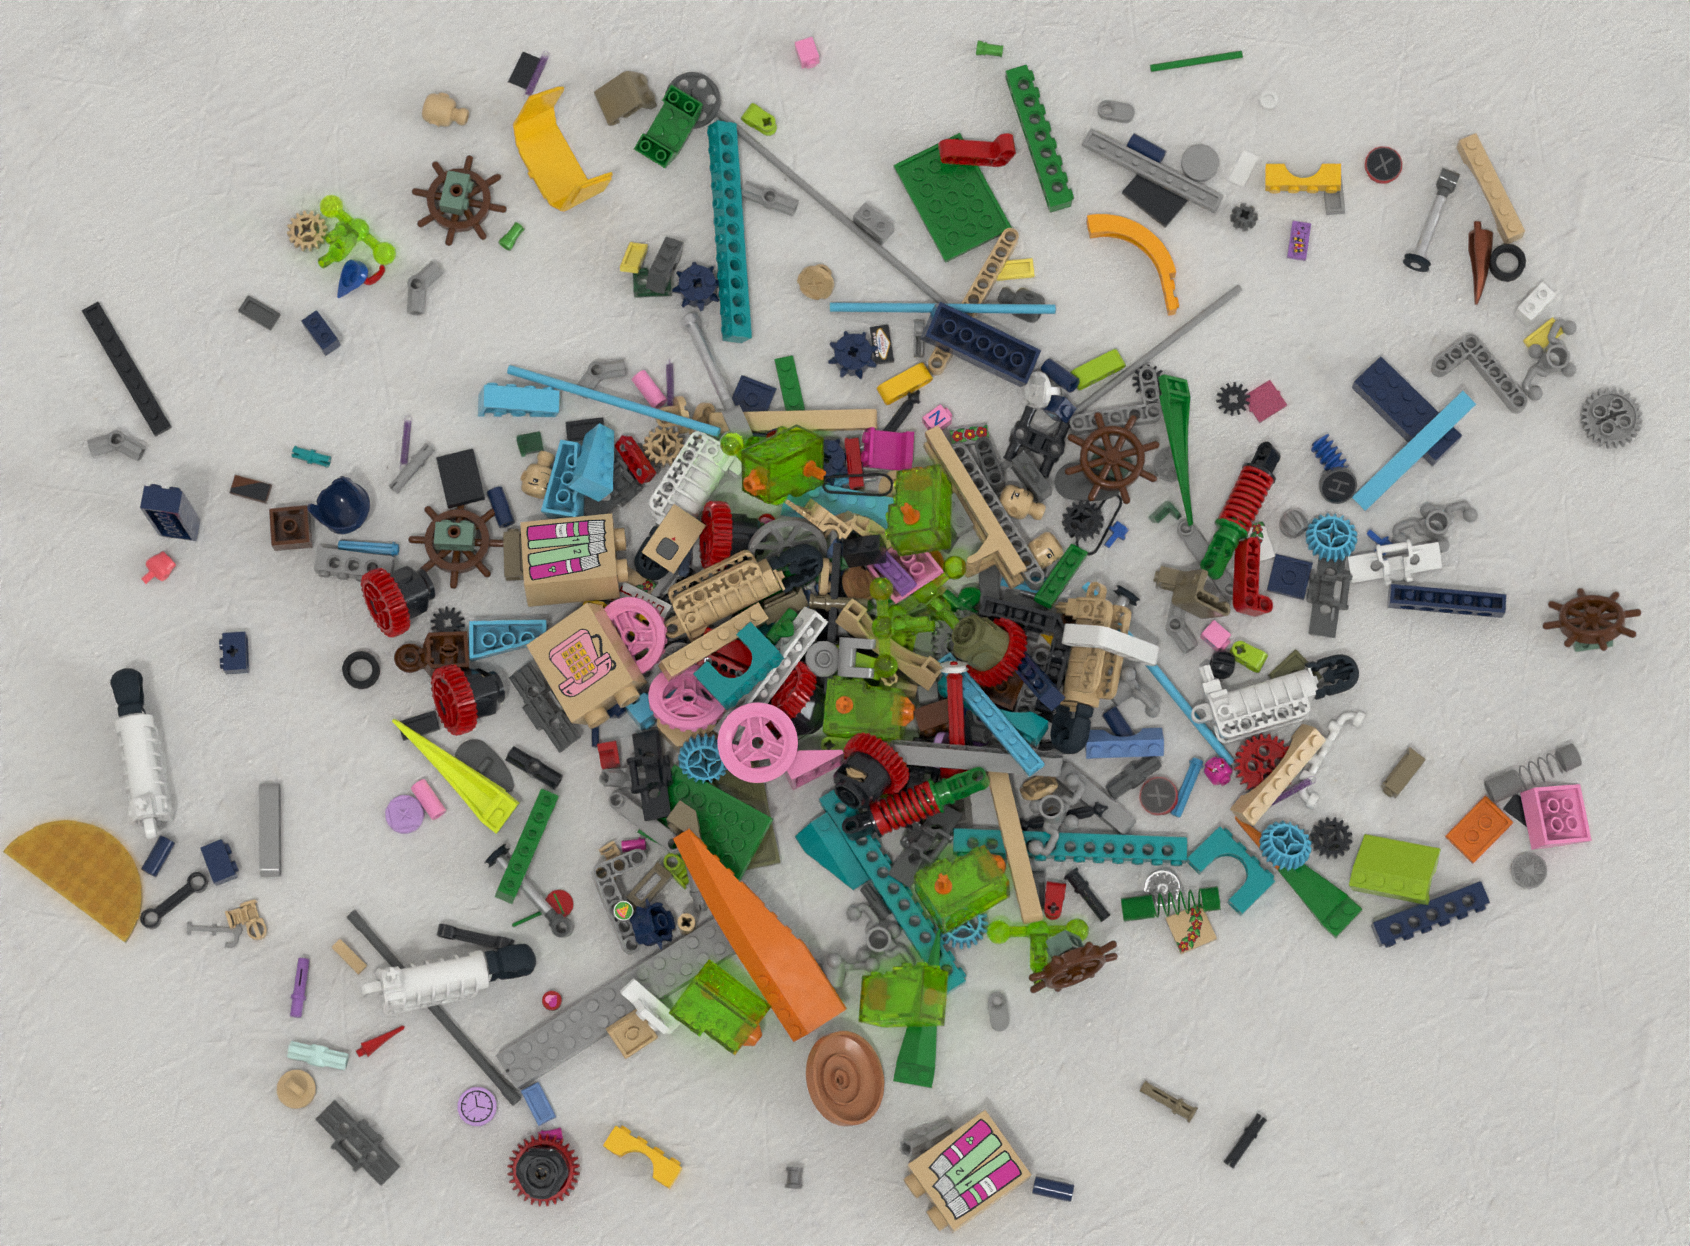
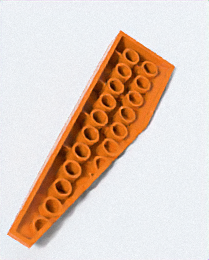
[673,829,847,1042]

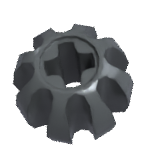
[1230,203,1258,231]

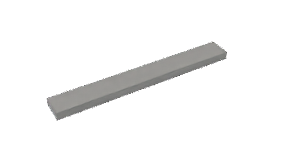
[1082,129,1224,214]

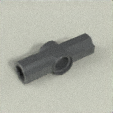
[1105,756,1162,800]

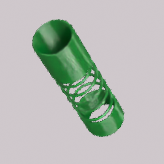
[1121,886,1221,922]

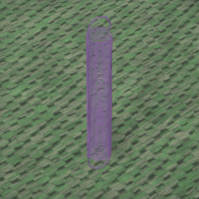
[523,51,549,100]
[666,358,674,407]
[400,416,412,470]
[1272,776,1316,805]

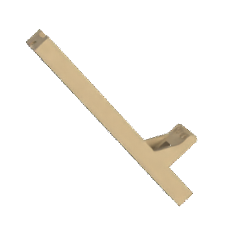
[923,425,1027,590]

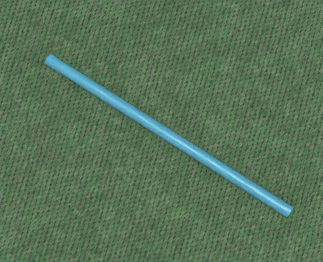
[830,302,1056,314]
[507,365,721,437]
[1082,582,1234,766]

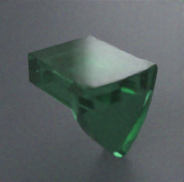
[516,431,544,457]
[1148,501,1182,523]

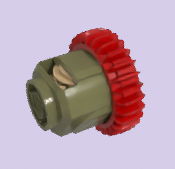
[952,614,1028,687]

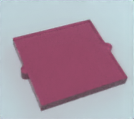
[1245,380,1287,423]

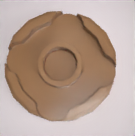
[842,566,875,601]

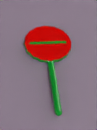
[512,890,574,927]

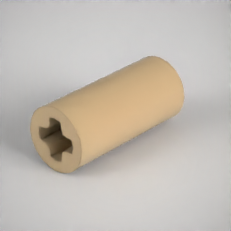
[678,913,697,936]

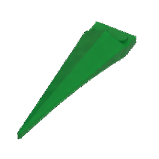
[1158,374,1193,526]
[893,929,941,1088]

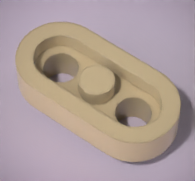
[689,402,715,439]
[818,558,832,596]

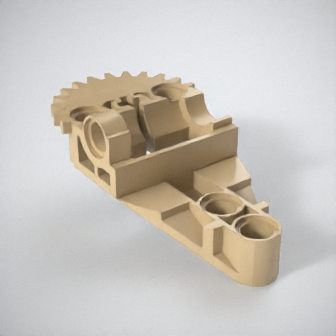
[784,498,899,550]

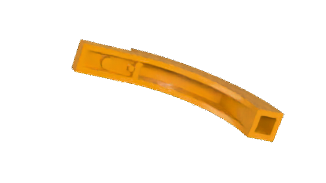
[1086,214,1179,316]

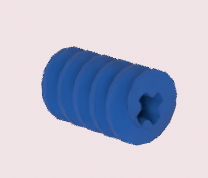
[1311,434,1349,471]

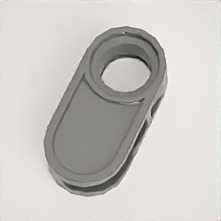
[1098,100,1135,123]
[913,321,924,357]
[988,992,1009,1031]

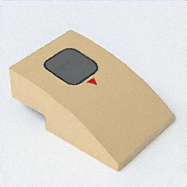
[642,504,706,574]

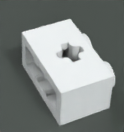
[1514,282,1556,327]

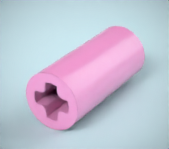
[632,370,667,409]
[411,779,447,820]

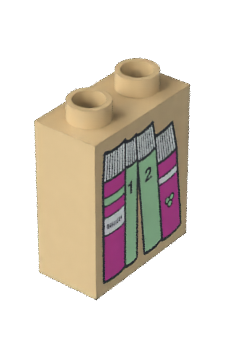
[520,513,629,607]
[903,1110,1031,1233]

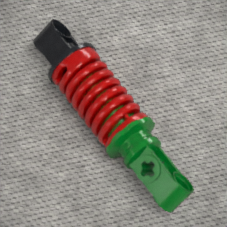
[1200,442,1281,580]
[842,767,990,841]

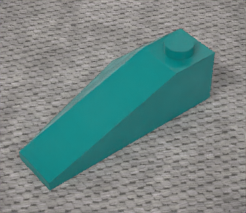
[795,812,870,891]

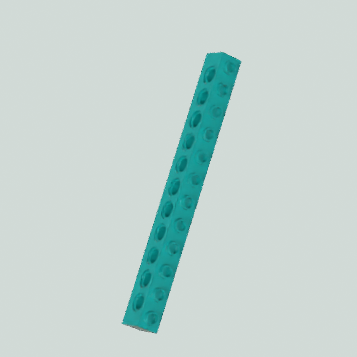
[707,120,752,343]
[819,789,967,996]
[953,828,1187,866]

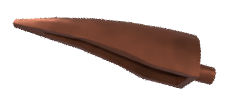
[1468,221,1493,305]

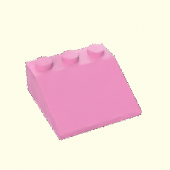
[866,533,944,604]
[784,750,844,790]
[1520,784,1592,850]

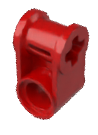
[1044,881,1066,920]

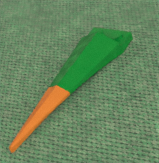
[1235,816,1363,938]

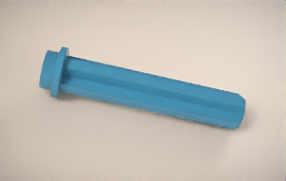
[338,540,399,557]
[1170,758,1204,818]

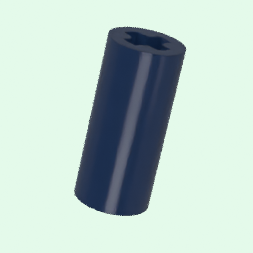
[1126,133,1167,164]
[1041,358,1080,393]
[486,487,515,528]
[1102,706,1135,737]
[141,835,175,877]
[1032,1176,1074,1202]

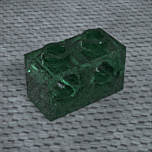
[633,268,672,298]

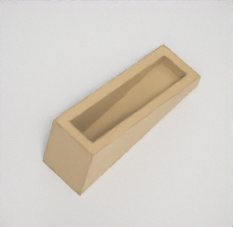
[331,939,367,975]

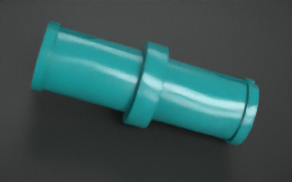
[291,446,331,468]

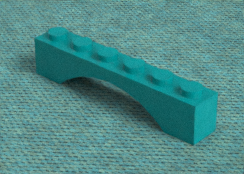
[937,676,1049,747]

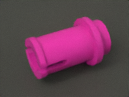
[621,837,646,853]
[538,1127,563,1141]

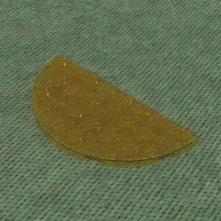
[3,820,143,943]

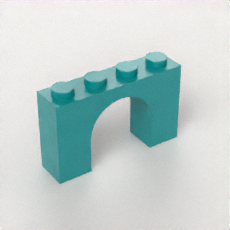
[693,622,785,711]
[1186,827,1275,916]

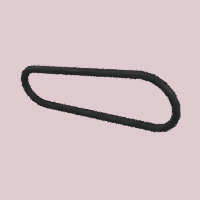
[822,473,893,497]
[1076,495,1122,556]

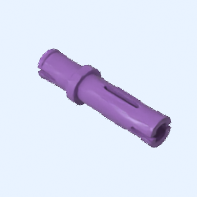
[290,958,310,1018]

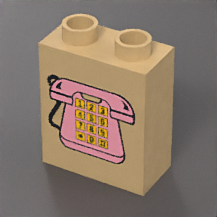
[526,603,647,729]

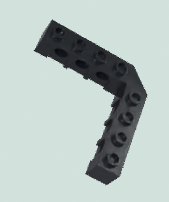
[979,596,1071,715]

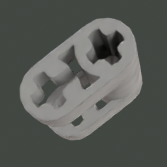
[837,637,876,678]

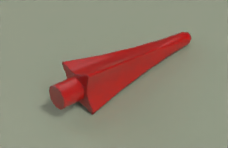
[356,1025,405,1058]

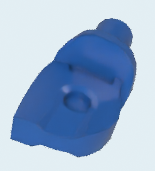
[1104,521,1129,548]
[1366,530,1393,556]

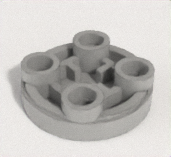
[1181,144,1219,182]

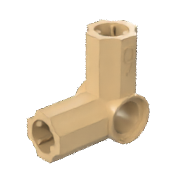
[878,669,918,699]

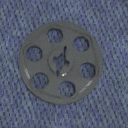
[665,72,721,129]

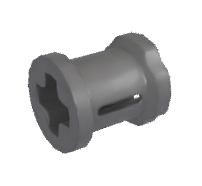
[785,1167,803,1189]

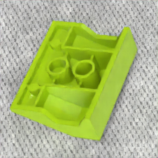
[1349,834,1441,905]

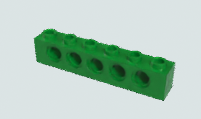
[494,788,559,904]

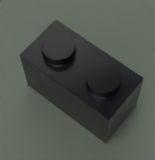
[842,534,886,568]

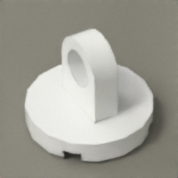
[1024,372,1061,409]

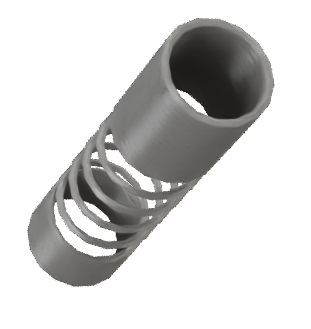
[1484,743,1582,804]

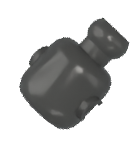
[997,287,1045,323]

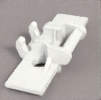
[1347,539,1442,586]

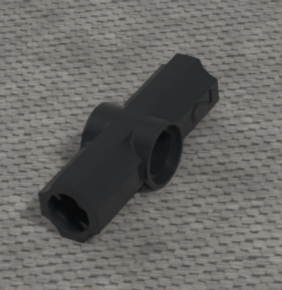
[505,746,563,790]

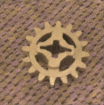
[287,210,328,252]
[643,427,684,468]

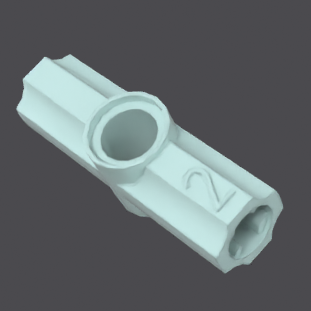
[287,1041,349,1071]

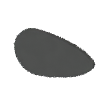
[1054,463,1119,501]
[455,740,514,792]

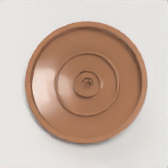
[806,1031,884,1127]

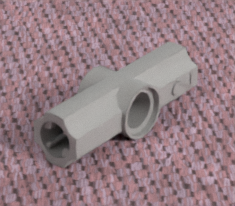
[741,181,799,216]

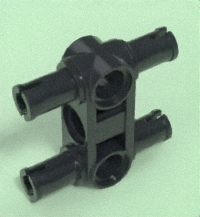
[1003,406,1071,478]

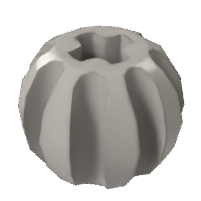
[1279,510,1308,539]

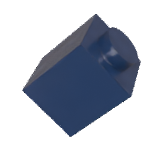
[1042,395,1077,423]

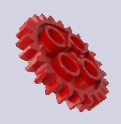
[1233,734,1291,791]

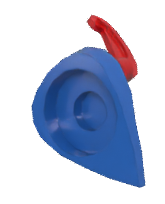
[337,260,385,298]

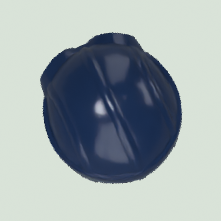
[307,476,370,534]

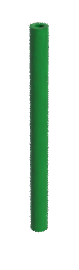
[1150,50,1243,72]

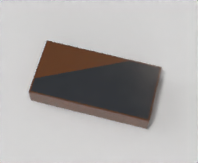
[229,475,272,504]

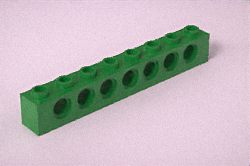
[1005,65,1074,213]

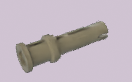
[809,593,868,611]
[1139,1080,1198,1123]

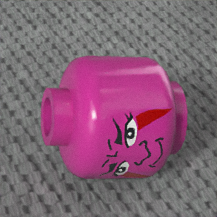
[1204,757,1233,786]

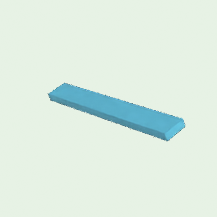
[1352,391,1477,511]
[938,652,1045,777]

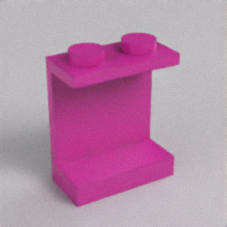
[861,427,914,472]

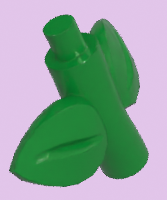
[940,587,981,621]
[765,608,798,645]

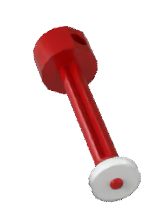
[940,661,977,787]

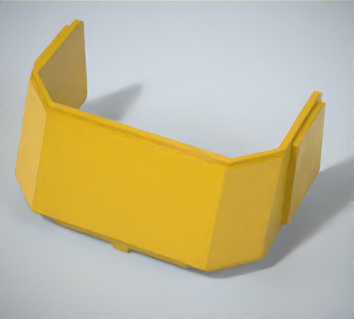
[513,86,613,212]

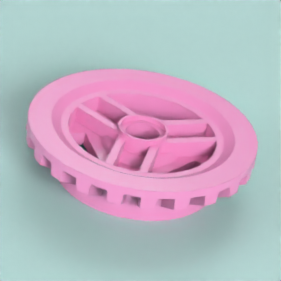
[604,597,668,674]
[648,665,726,732]
[717,703,798,783]

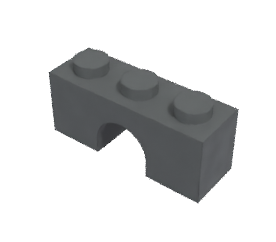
[646,237,684,294]

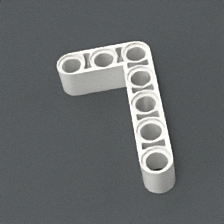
[1061,624,1159,666]

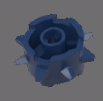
[672,262,719,312]
[828,331,878,379]
[800,436,848,486]
[629,899,676,950]

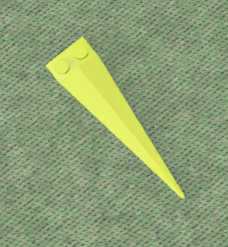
[392,719,520,834]

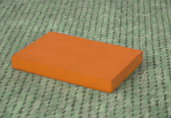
[1445,795,1514,864]

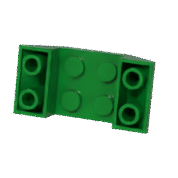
[634,84,703,169]

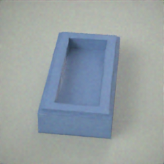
[521,1082,556,1126]

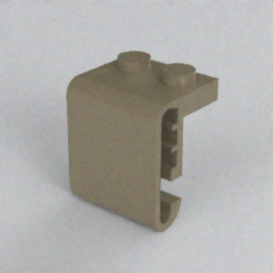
[594,71,657,126]
[1172,569,1231,619]

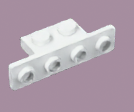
[620,978,683,1034]

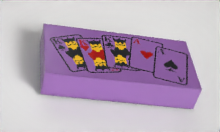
[1287,221,1311,261]

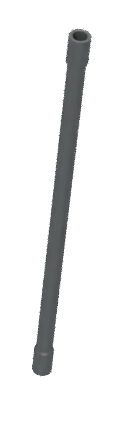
[347,910,521,1106]

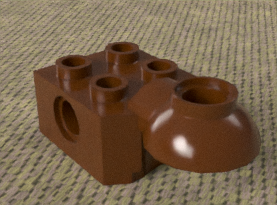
[394,631,469,677]

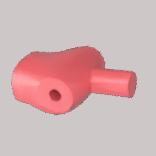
[141,551,176,584]

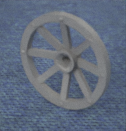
[747,517,827,563]

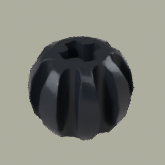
[1209,650,1235,679]

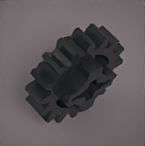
[1062,500,1104,542]
[1310,817,1353,860]

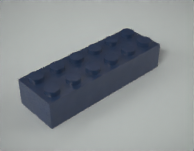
[920,302,1041,387]
[1352,356,1462,467]
[140,484,201,541]

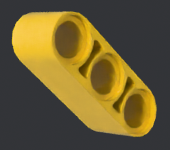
[876,362,933,405]

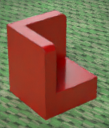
[597,741,621,770]

